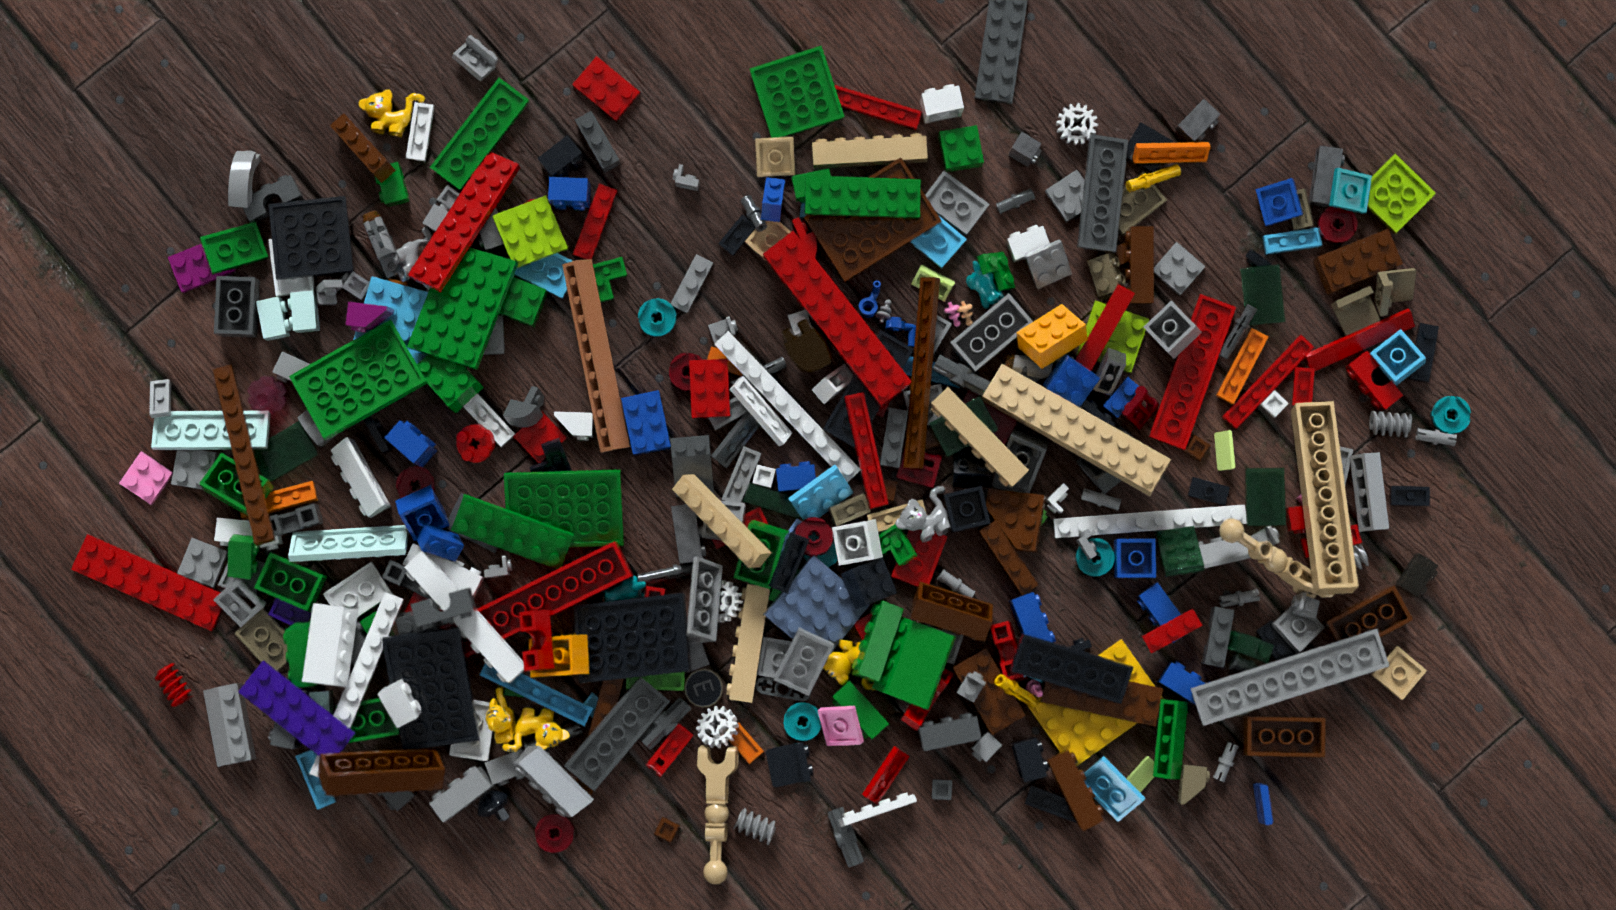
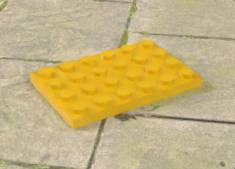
[1027,639,1164,766]

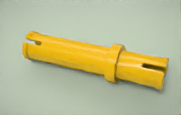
[1126,164,1181,193]
[995,674,1039,708]

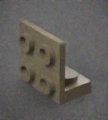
[1374,268,1416,316]
[1331,286,1380,336]

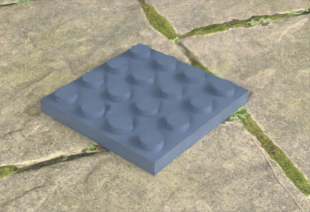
[763,555,870,654]

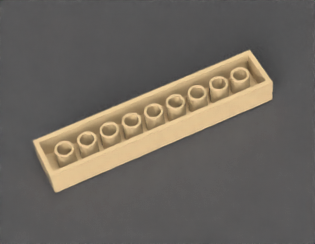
[982,364,1171,496]
[1291,401,1358,595]

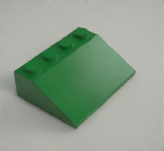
[872,616,956,710]

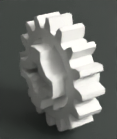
[1056,103,1098,145]
[718,580,743,622]
[696,706,739,748]

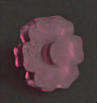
[247,376,287,415]

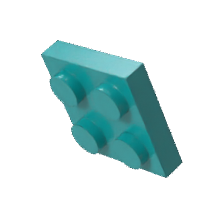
[1329,168,1372,214]

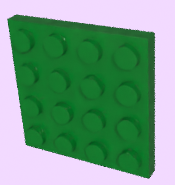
[750,45,845,138]

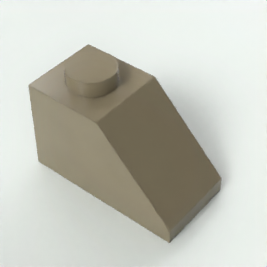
[1178,764,1210,804]

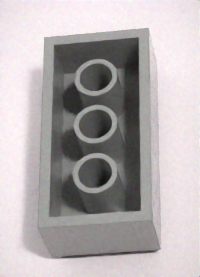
[949,293,1033,373]

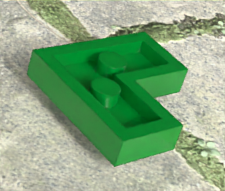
[977,252,1016,291]
[593,257,628,303]
[875,524,917,566]

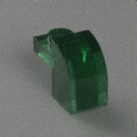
[1227,630,1274,664]

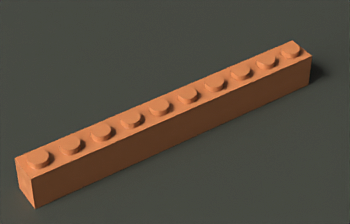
[562,259,630,453]

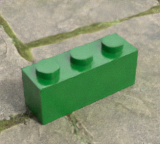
[832,681,889,739]

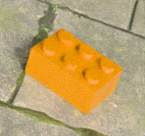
[1016,304,1087,369]
[528,635,589,678]

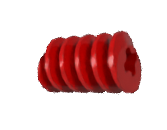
[154,663,194,707]

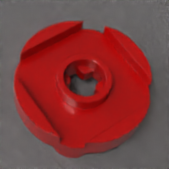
[456,424,495,463]

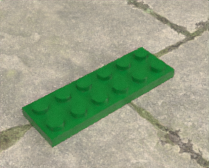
[430,78,530,191]
[805,175,921,219]
[451,494,574,569]

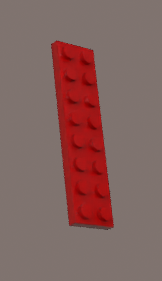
[408,152,521,292]
[1148,294,1236,450]
[71,534,223,631]

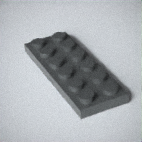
[974,0,1027,104]
[1077,134,1128,253]
[564,677,670,791]

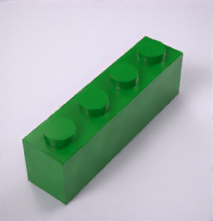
[852,601,904,682]
[1153,699,1188,779]

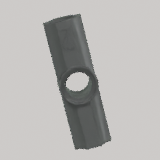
[932,355,990,397]
[639,697,692,750]
[827,806,864,868]

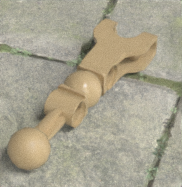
[1219,518,1334,599]
[697,745,739,885]

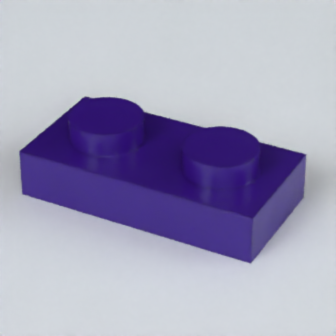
[268,598,312,625]

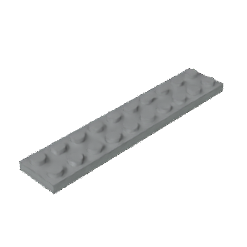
[1190,629,1389,726]

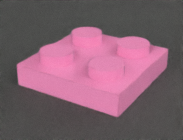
[119,452,173,505]
[818,706,864,746]

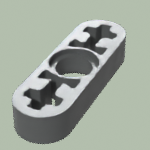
[756,677,811,701]

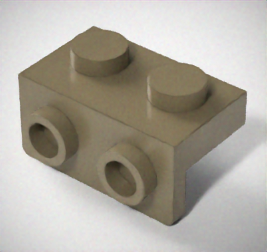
[1087,253,1126,297]

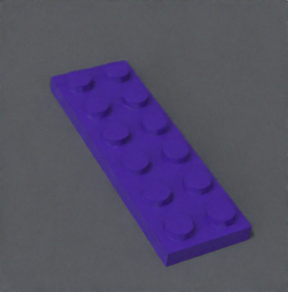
[238,661,356,756]

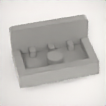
[452,35,498,81]

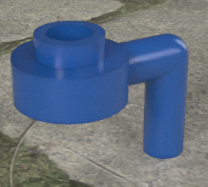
[858,280,881,318]
[885,317,916,347]

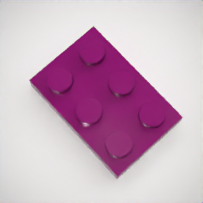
[168,244,236,293]

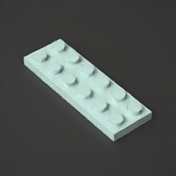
[151,410,271,450]
[288,525,409,562]

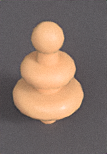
[957,301,973,326]

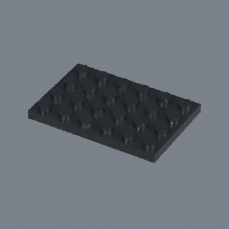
[573,593,691,683]
[382,627,480,750]

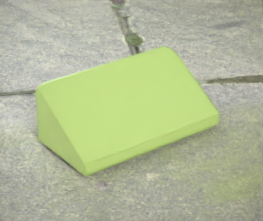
[911,265,955,302]
[1214,430,1235,471]
[1126,756,1154,793]

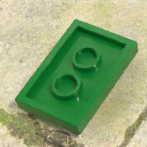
[199,222,268,274]

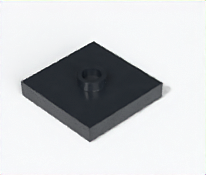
[1126,122,1173,173]

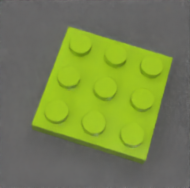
[1367,154,1436,234]
[492,195,568,269]
[1076,300,1149,373]

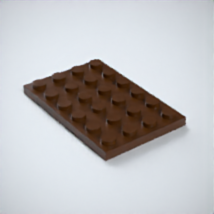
[804,157,942,283]

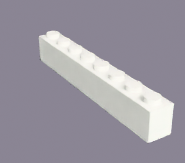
[404,551,524,683]

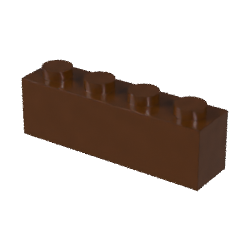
[330,113,396,183]
[1125,226,1154,304]
[978,520,1038,596]
[1046,749,1104,831]

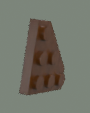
[986,489,1046,553]

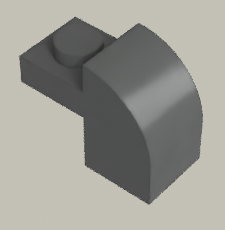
[503,386,545,428]

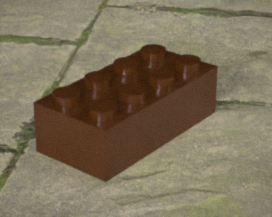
[1313,229,1403,295]
[911,582,993,641]
[1322,585,1413,642]
[951,648,1026,735]
[1243,716,1325,757]

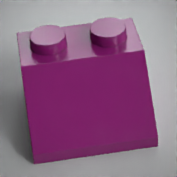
[346,302,394,333]

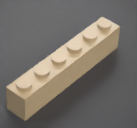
[812,133,928,169]
[930,387,1029,488]
[672,474,771,568]
[726,584,770,703]

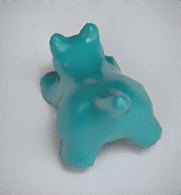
[966,261,1004,309]
[602,575,646,602]

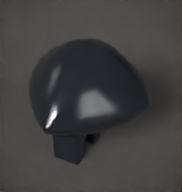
[477,790,510,821]

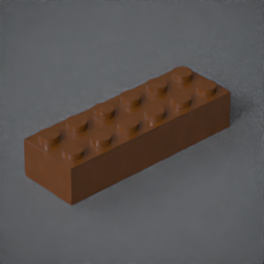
[318,748,445,796]

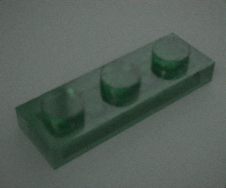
[743,483,799,518]

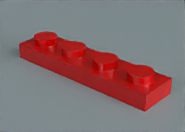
[573,184,617,260]

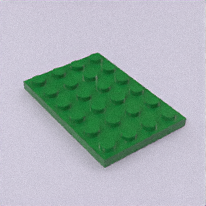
[407,248,519,370]
[289,320,428,441]
[504,470,624,547]

